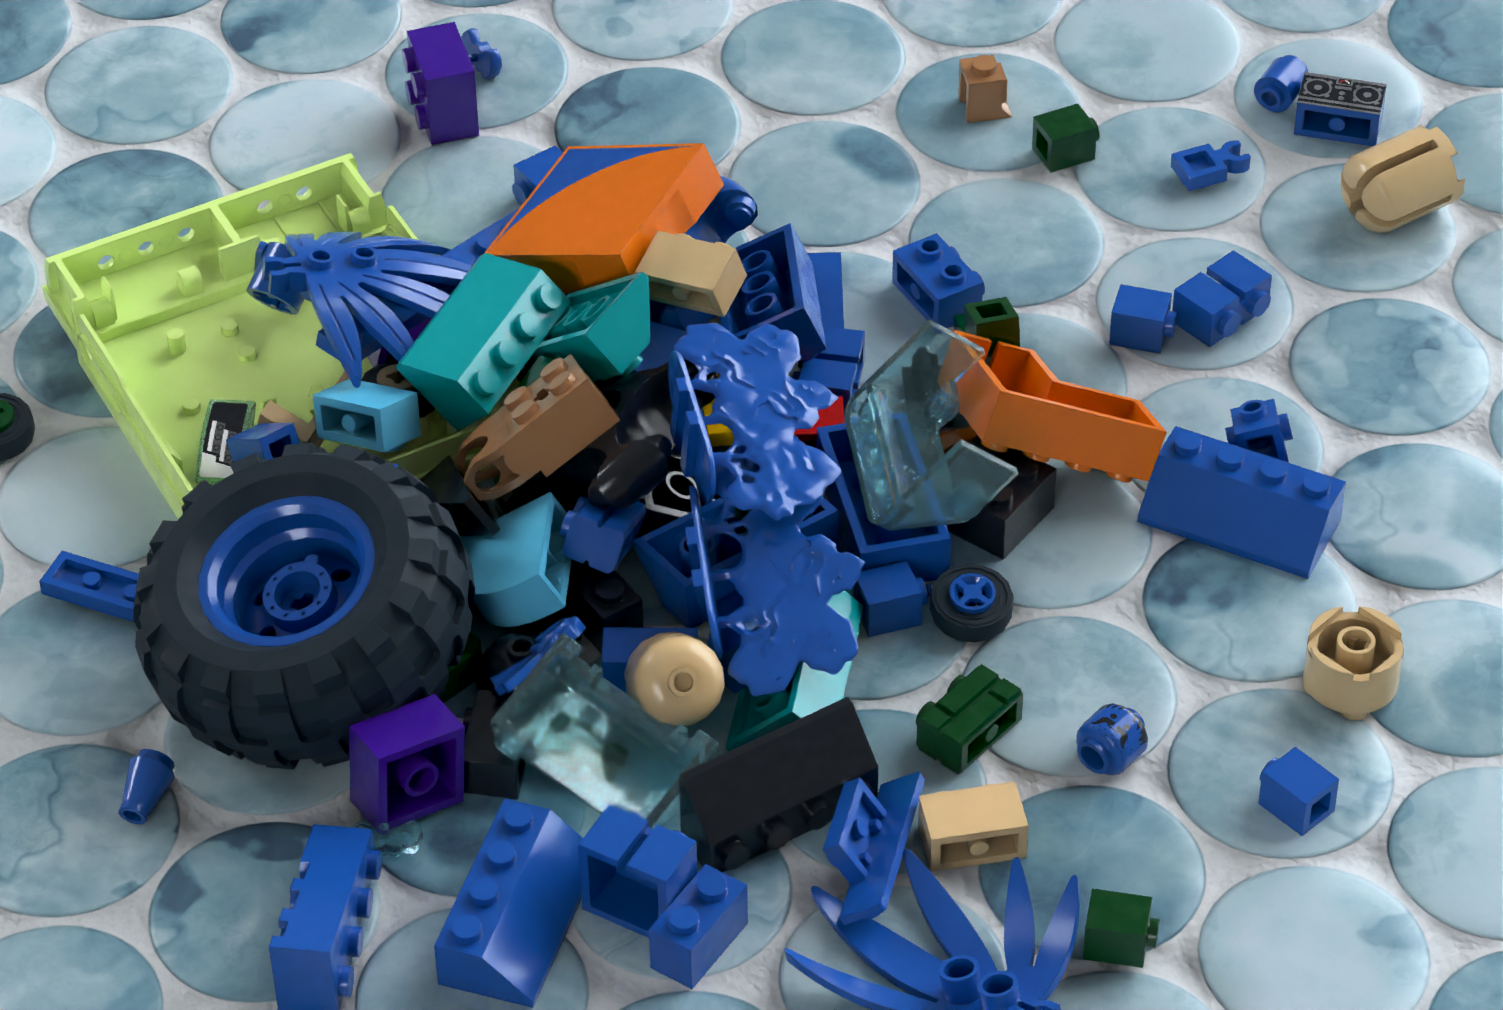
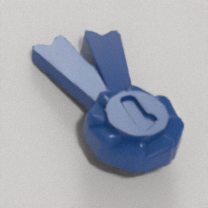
[490,616,586,696]

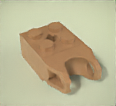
[454,354,620,501]

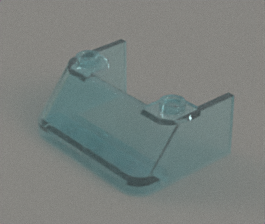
[844,319,1018,531]

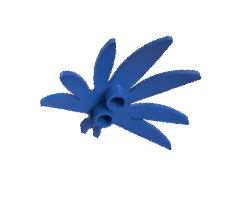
[262,232,472,388]
[784,849,1080,1010]

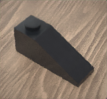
[420,455,501,536]

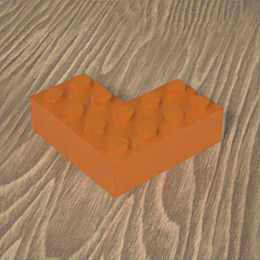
[936,330,1167,482]

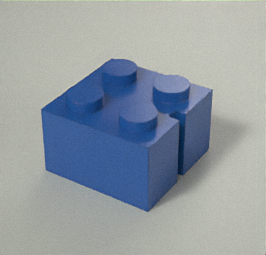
[578,804,697,938]

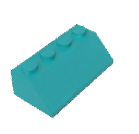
[396,253,571,431]
[524,271,650,382]
[725,590,863,751]

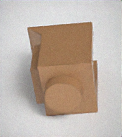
[958,55,1012,123]

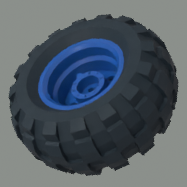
[133,442,475,770]

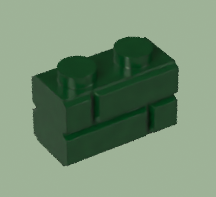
[916,664,1023,774]

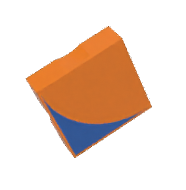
[484,143,724,294]

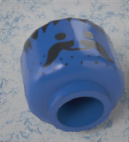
[1076,703,1148,776]

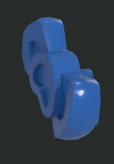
[461,28,502,80]

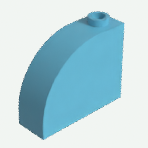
[461,492,572,627]

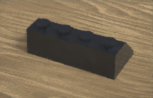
[679,697,878,872]

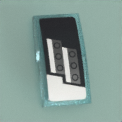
[194,399,256,486]

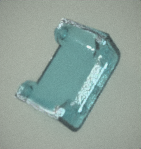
[490,633,719,829]

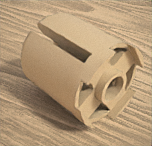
[1340,125,1465,233]

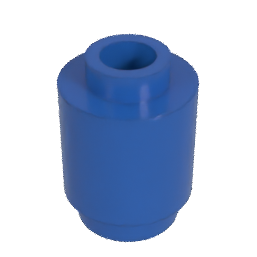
[1254,55,1308,112]

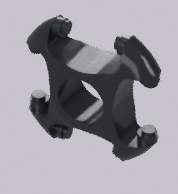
[494,358,718,518]

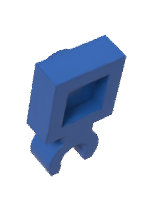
[1170,140,1251,191]

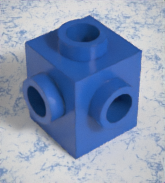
[1225,399,1293,463]

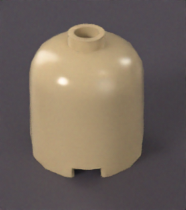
[624,631,725,727]

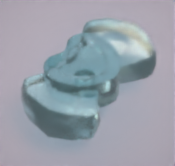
[352,819,423,857]

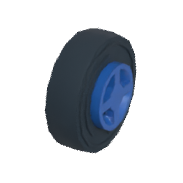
[929,564,1014,642]

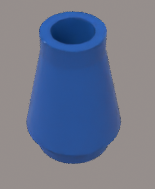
[118,749,175,825]

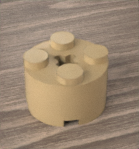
[1303,606,1404,721]

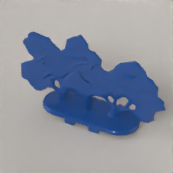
[668,323,842,520]
[685,446,866,697]

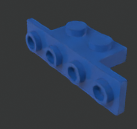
[823,771,925,925]

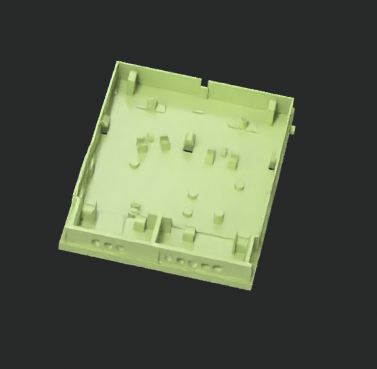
[42,153,520,519]

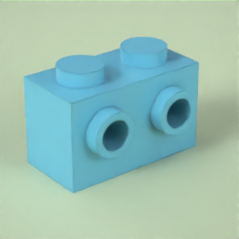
[313,379,421,453]

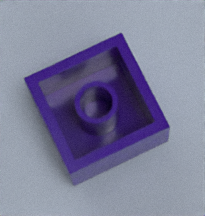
[402,22,479,145]
[349,694,465,834]

